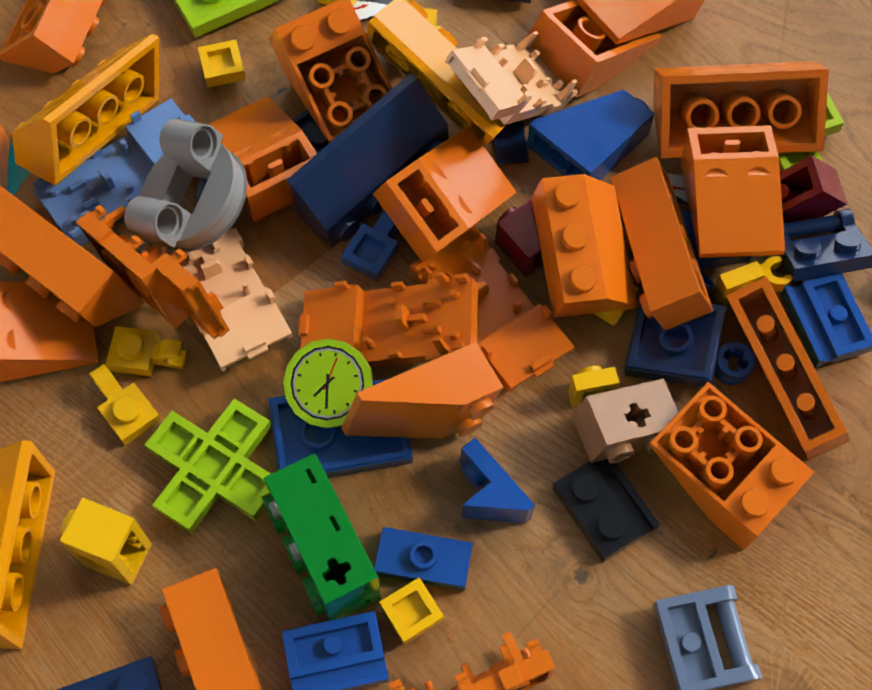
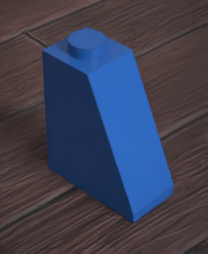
[527,90,655,180]

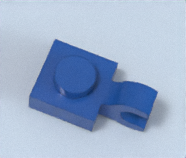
[341,210,400,281]

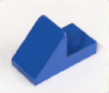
[460,438,535,523]

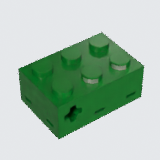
[261,453,381,621]

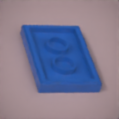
[268,378,413,478]

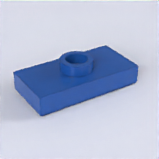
[374,527,473,591]

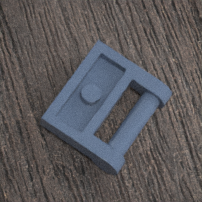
[653,585,762,690]

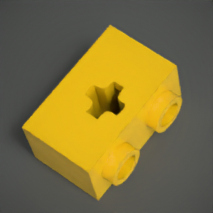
[59,498,152,586]

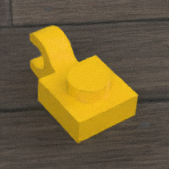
[711,256,793,305]
[105,326,187,377]
[89,364,161,446]

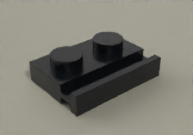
[552,459,659,562]

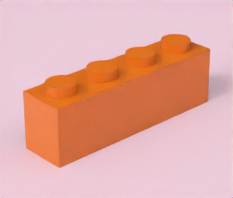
[611,157,713,331]
[726,276,850,460]
[159,568,263,690]

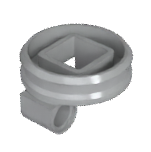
[124,119,247,252]

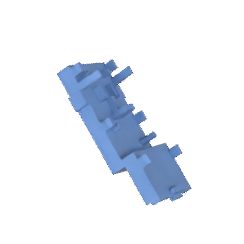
[33,99,195,246]

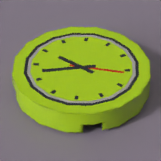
[283,339,373,428]

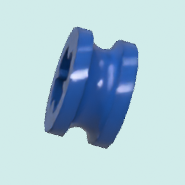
[715,342,756,385]

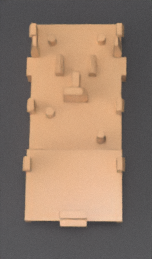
[445,31,578,125]
[152,227,293,372]

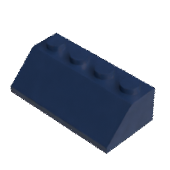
[287,72,449,248]

